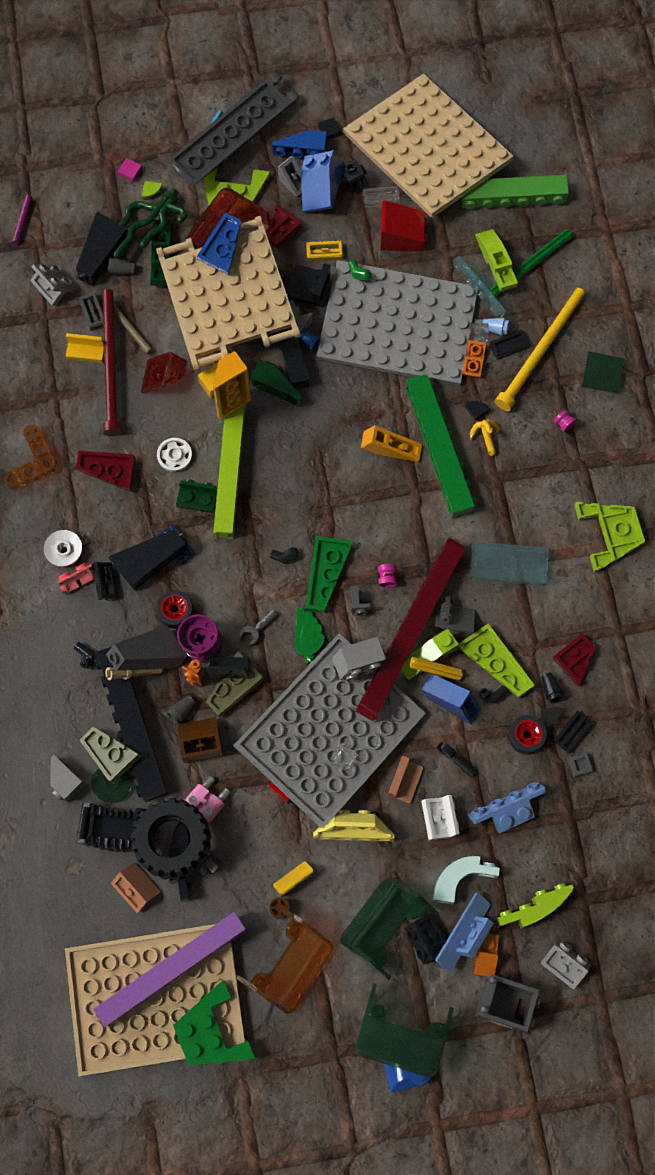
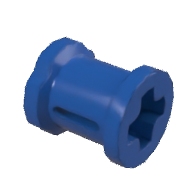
[297,328,321,351]

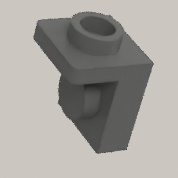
[350,586,371,616]

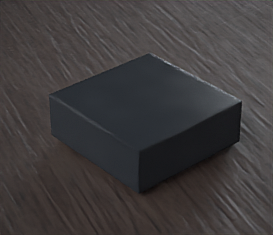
[318,118,340,140]

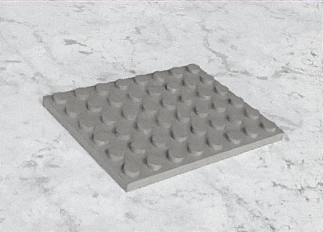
[316,260,478,386]
[233,633,425,828]

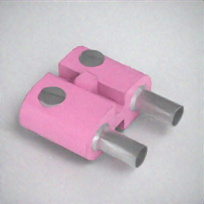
[185,776,230,824]

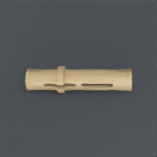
[105,667,163,680]

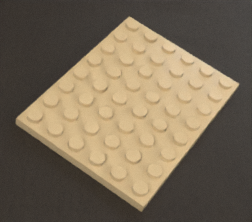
[343,74,514,218]
[65,924,245,1077]

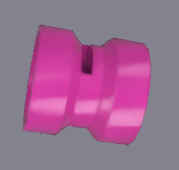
[378,564,398,588]

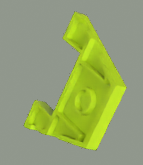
[204,167,269,219]
[574,502,645,573]

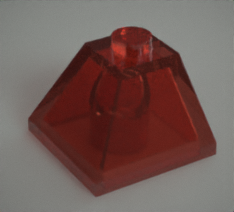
[141,352,187,394]

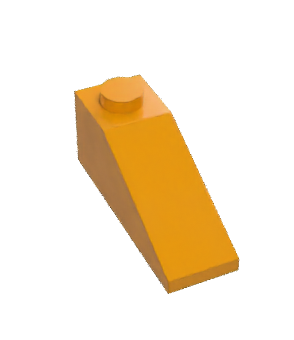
[361,425,422,462]

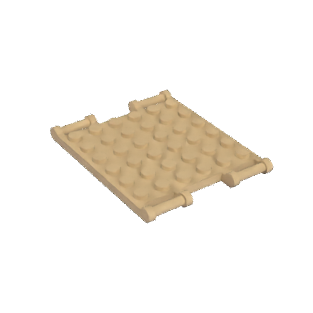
[156,216,301,370]

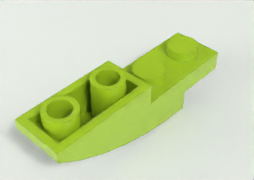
[475,229,518,292]
[496,883,574,929]

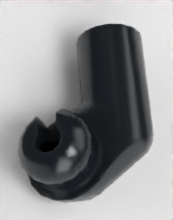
[270,547,299,564]
[74,641,94,669]
[479,685,509,704]

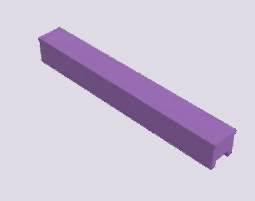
[93,912,246,1027]

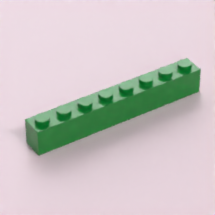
[405,374,476,519]

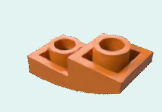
[462,340,486,378]

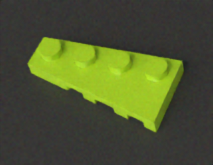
[458,624,535,698]

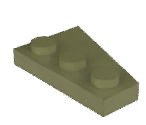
[206,652,264,718]
[80,727,141,783]

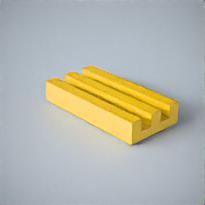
[306,241,343,261]

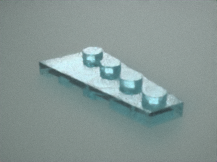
[454,256,507,317]

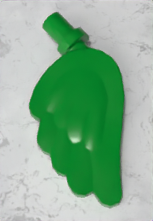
[294,608,325,665]

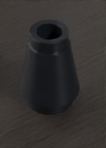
[541,673,564,703]

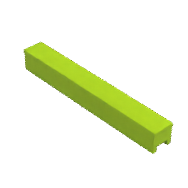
[213,404,246,539]

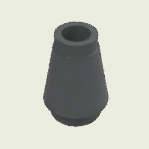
[108,257,135,275]
[166,695,195,724]

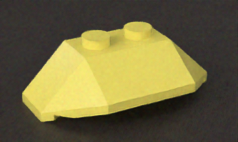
[313,810,394,842]

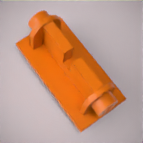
[182,660,204,687]

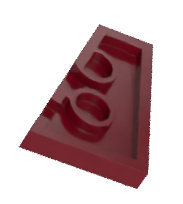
[76,450,135,492]

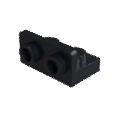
[405,913,447,965]

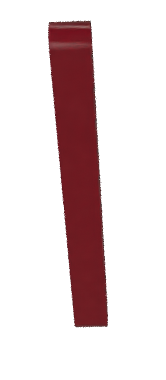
[355,537,466,721]

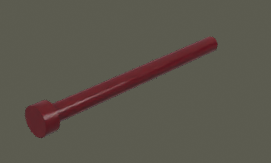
[102,289,122,436]

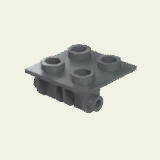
[435,595,475,633]

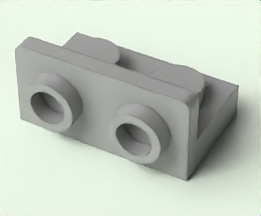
[540,939,590,990]

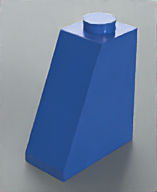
[422,674,481,724]

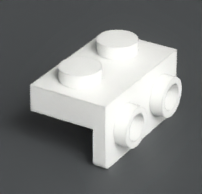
[421,795,459,840]

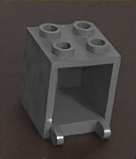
[475,974,541,1033]

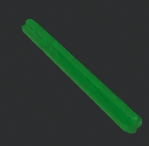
[489,229,573,297]

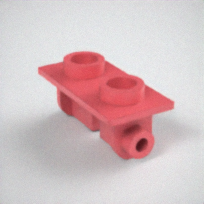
[56,562,94,594]

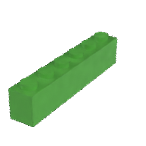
[460,175,569,209]

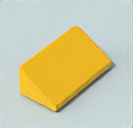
[273,861,314,897]

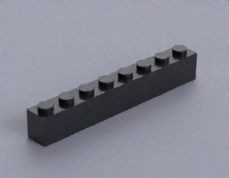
[95,647,167,802]

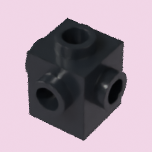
[341,159,368,192]

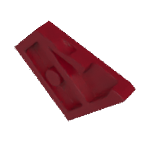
[266,205,302,249]
[553,633,596,686]

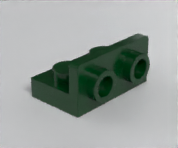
[176,479,217,514]

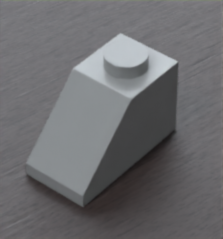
[50,755,84,802]

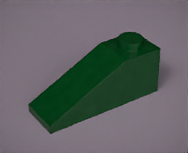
[250,360,302,407]

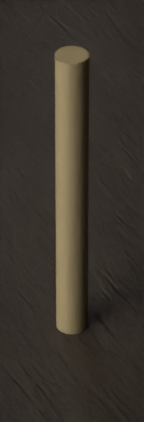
[114,304,153,354]

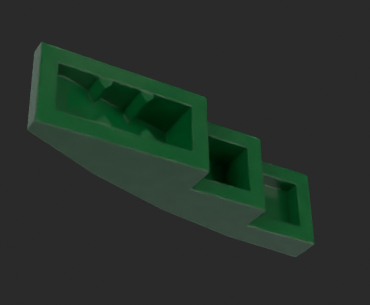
[150,220,172,286]

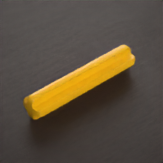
[409,657,463,681]

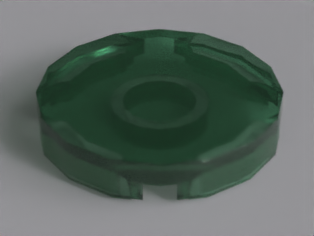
[91,768,132,803]

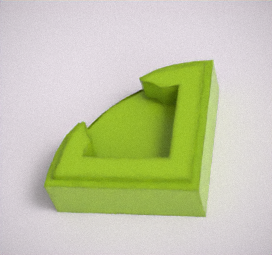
[141,181,163,200]

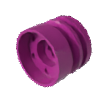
[177,614,223,663]

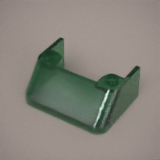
[340,878,439,980]
[355,983,454,1077]

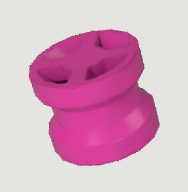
[553,409,577,433]

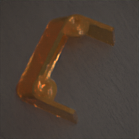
[236,907,333,1014]

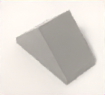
[278,156,302,196]

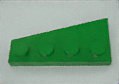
[305,536,353,613]

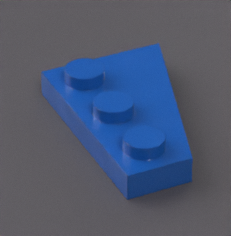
[197,212,242,275]

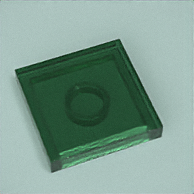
[582,351,625,394]

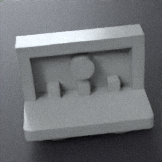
[30,264,76,305]

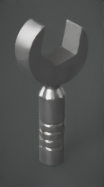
[239,610,277,646]

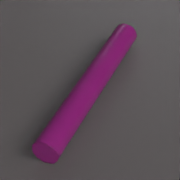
[12,195,33,245]

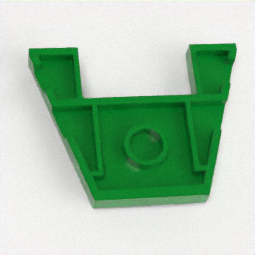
[173,981,255,1066]

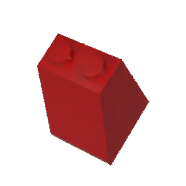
[380,200,428,252]

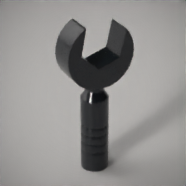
[436,742,476,777]

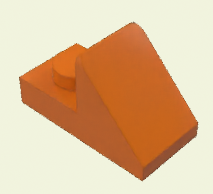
[473,934,499,976]

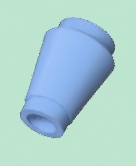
[482,318,510,336]

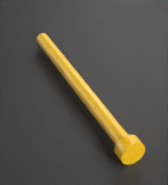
[495,288,586,411]

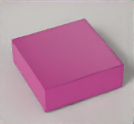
[118,158,142,182]

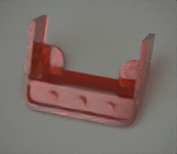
[186,188,271,250]

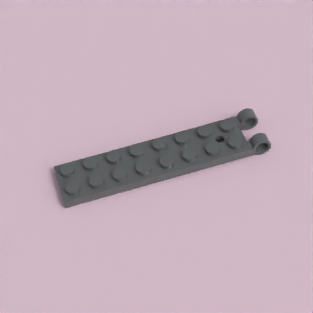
[168,71,300,188]

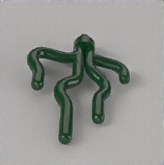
[114,189,188,258]

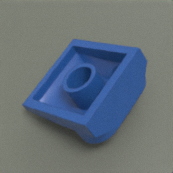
[380,1040,432,1092]

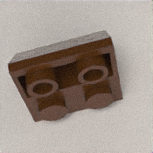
[177,717,223,763]

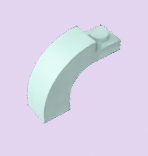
[432,856,500,905]

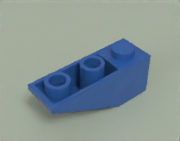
[272,130,327,158]

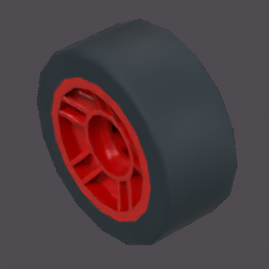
[156,590,194,629]
[508,715,547,754]

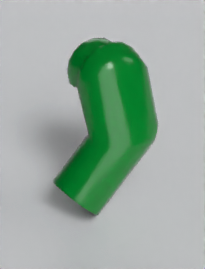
[348,260,372,281]

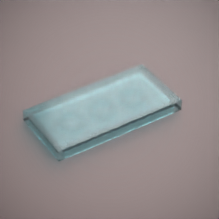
[470,541,549,586]

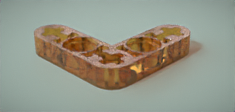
[4,424,56,490]

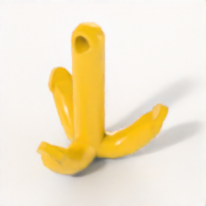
[470,419,500,456]

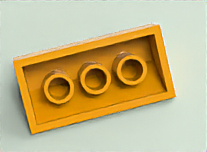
[213,351,251,420]

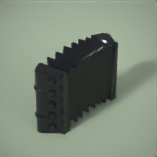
[76,803,147,852]

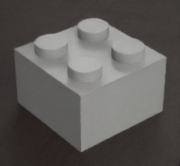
[332,637,385,681]

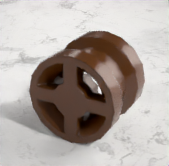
[269,897,290,919]

